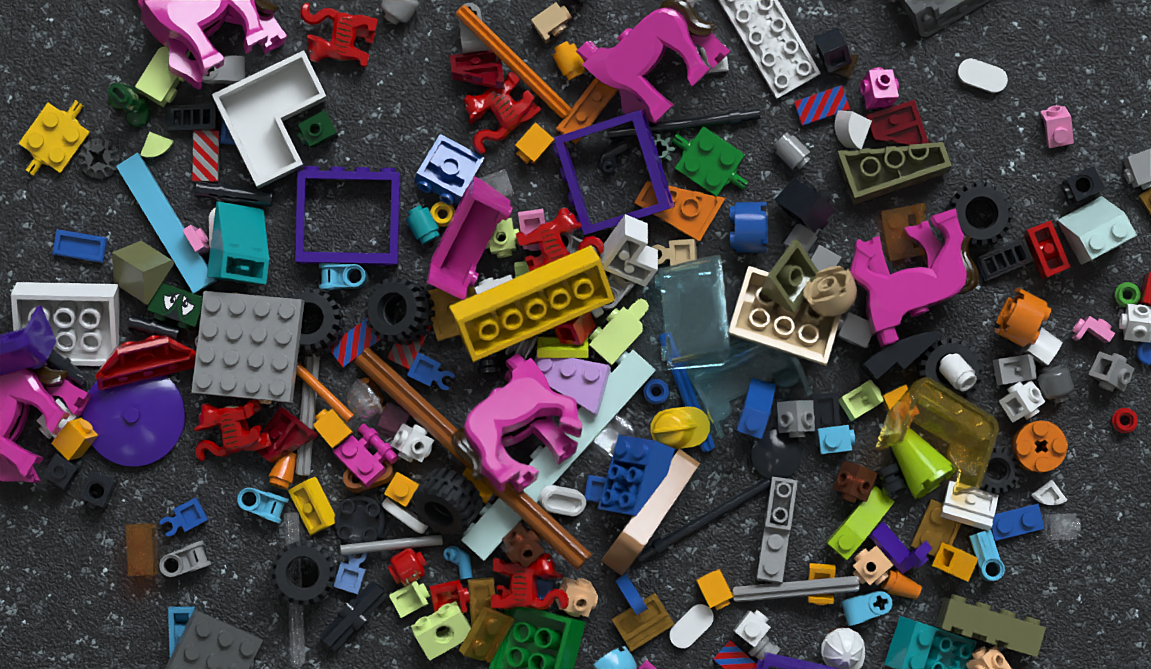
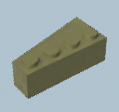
[837,142,952,205]
[935,594,1046,657]

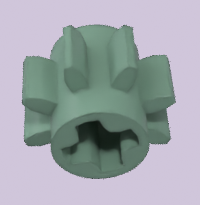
[654,134,675,164]

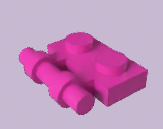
[333,424,398,488]

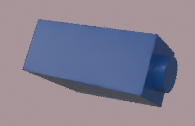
[736,377,776,439]

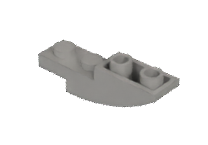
[756,476,798,584]

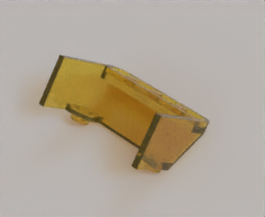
[876,377,999,496]

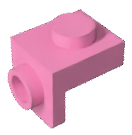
[1041,106,1074,148]
[518,209,545,251]
[182,225,210,256]
[1072,316,1115,343]

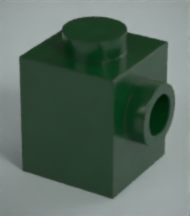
[297,110,339,149]

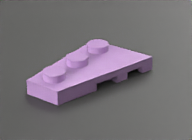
[534,354,611,416]

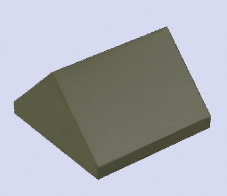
[761,240,819,312]
[112,241,175,305]

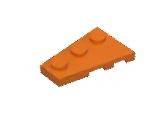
[634,181,725,242]

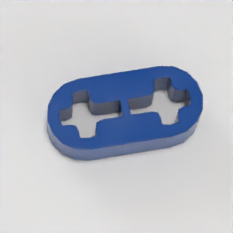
[615,574,648,616]

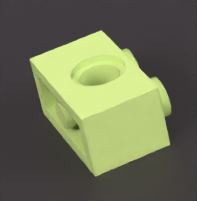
[411,601,471,661]

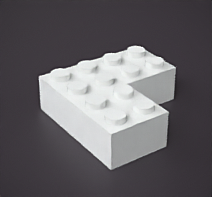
[212,50,327,189]

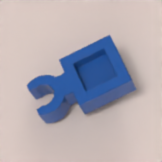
[407,352,455,390]
[160,497,209,536]

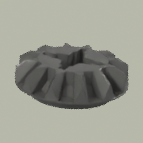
[78,138,120,179]

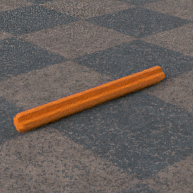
[455,5,571,118]

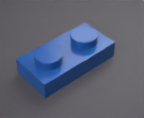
[991,504,1045,541]

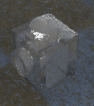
[479,169,514,198]
[1045,513,1081,540]

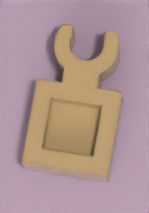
[652,239,697,267]

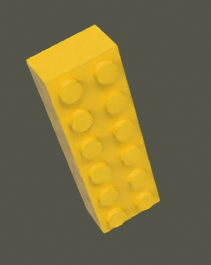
[449,246,615,362]

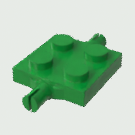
[671,126,748,197]

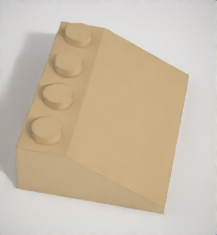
[728,266,841,366]

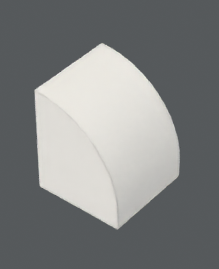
[835,110,871,149]
[1024,327,1062,366]

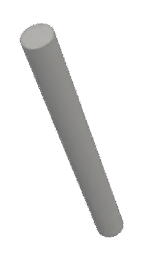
[340,535,443,555]

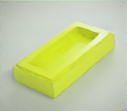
[537,337,588,358]

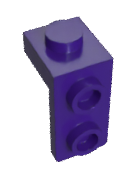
[869,522,932,574]

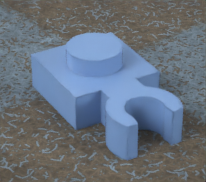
[333,553,367,594]

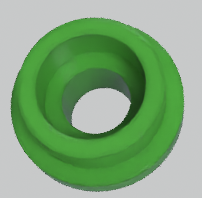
[1114,282,1140,308]

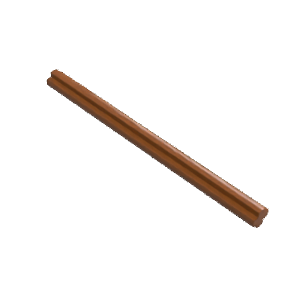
[354,347,592,570]

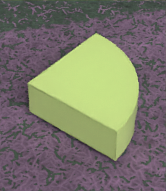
[140,132,174,158]

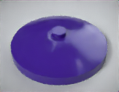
[83,375,186,466]

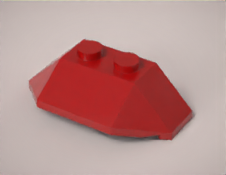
[96,335,196,390]

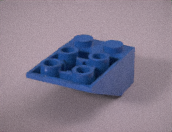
[598,435,675,516]

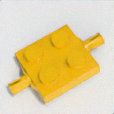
[18,100,91,176]

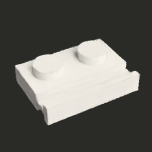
[940,481,999,531]

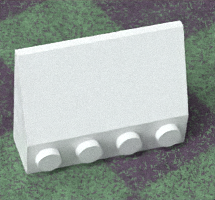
[11,282,120,366]

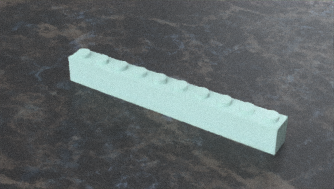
[462,350,655,560]

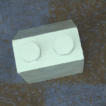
[1057,196,1137,265]

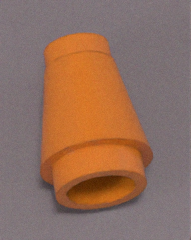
[268,452,297,490]
[881,570,922,600]

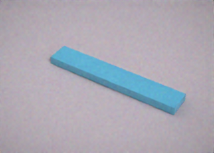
[116,153,217,294]

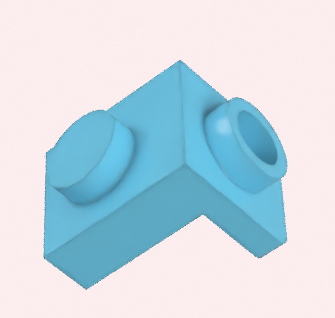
[817,425,855,454]

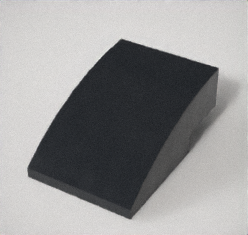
[859,331,942,381]

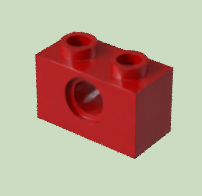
[1023,220,1070,279]

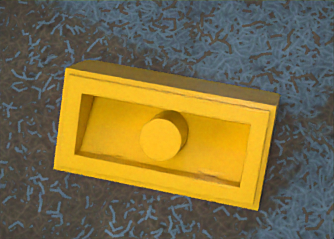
[288,477,335,536]

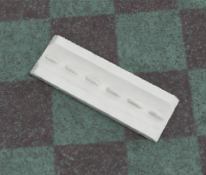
[718,0,821,99]

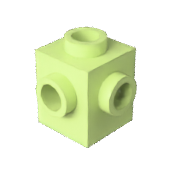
[485,218,519,258]

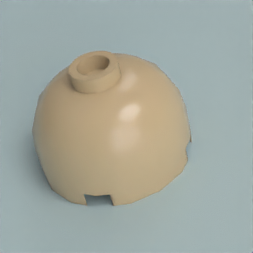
[803,266,857,316]

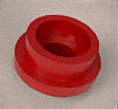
[1112,408,1138,433]

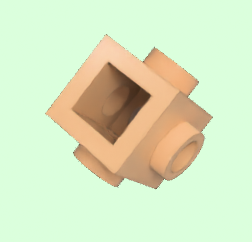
[853,546,893,585]
[555,577,598,617]
[966,645,1011,669]

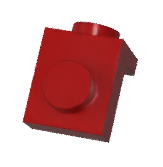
[429,580,470,613]

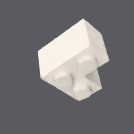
[601,214,658,287]

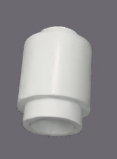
[939,354,977,391]

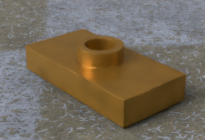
[468,577,496,626]

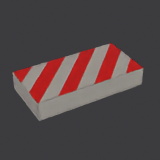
[192,130,220,182]

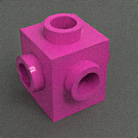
[860,67,899,109]

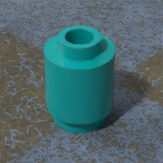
[405,205,440,245]

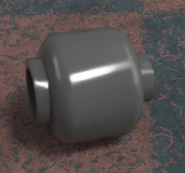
[1037,364,1074,403]

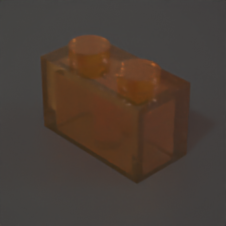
[126,523,158,576]

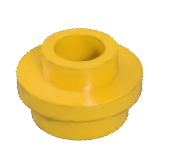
[430,201,455,227]

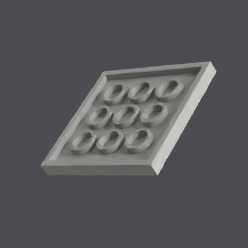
[192,291,304,403]

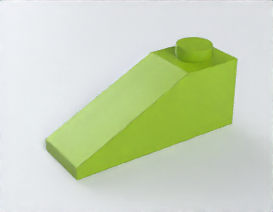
[825,485,894,560]

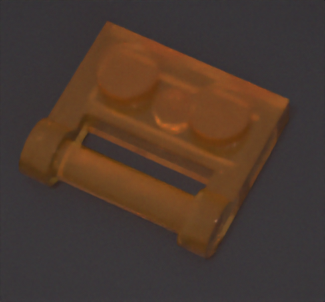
[880,203,927,261]

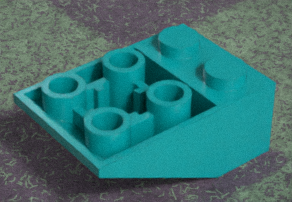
[207,201,269,285]
[884,616,977,669]

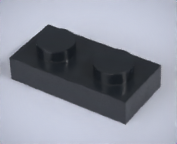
[811,393,840,445]

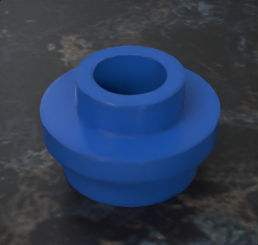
[643,379,669,404]

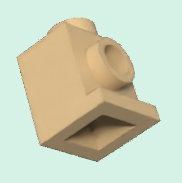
[531,2,572,44]

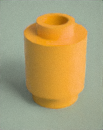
[552,41,586,81]

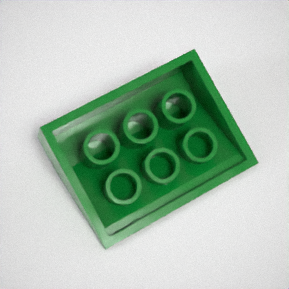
[489,607,586,669]

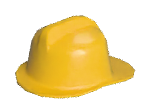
[650,407,710,449]

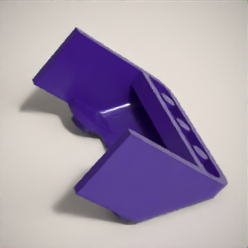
[0,306,57,376]

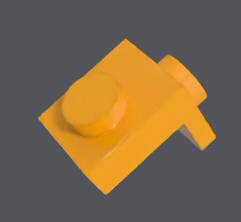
[808,563,836,605]

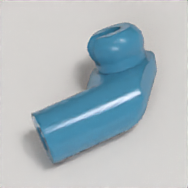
[443,546,472,579]

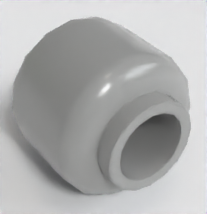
[381,0,419,25]

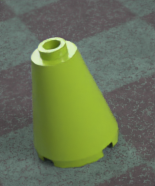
[889,426,957,499]

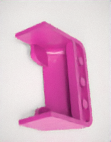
[427,176,513,300]

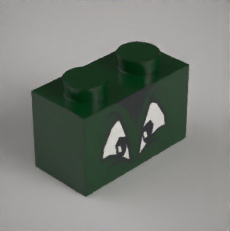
[147,283,203,331]

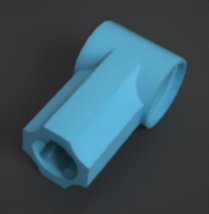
[969,530,1005,582]

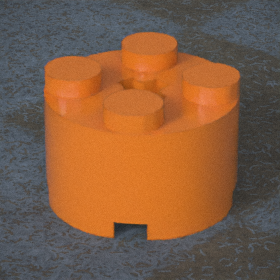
[994,288,1051,347]
[1012,421,1068,472]

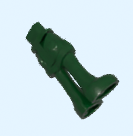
[108,82,151,128]

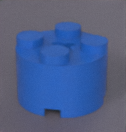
[730,202,768,253]

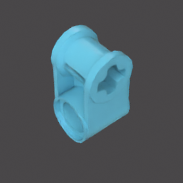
[319,263,368,290]
[237,487,289,523]
[841,591,892,626]

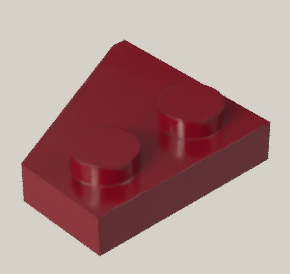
[450,50,505,89]
[865,99,929,145]
[255,406,319,463]

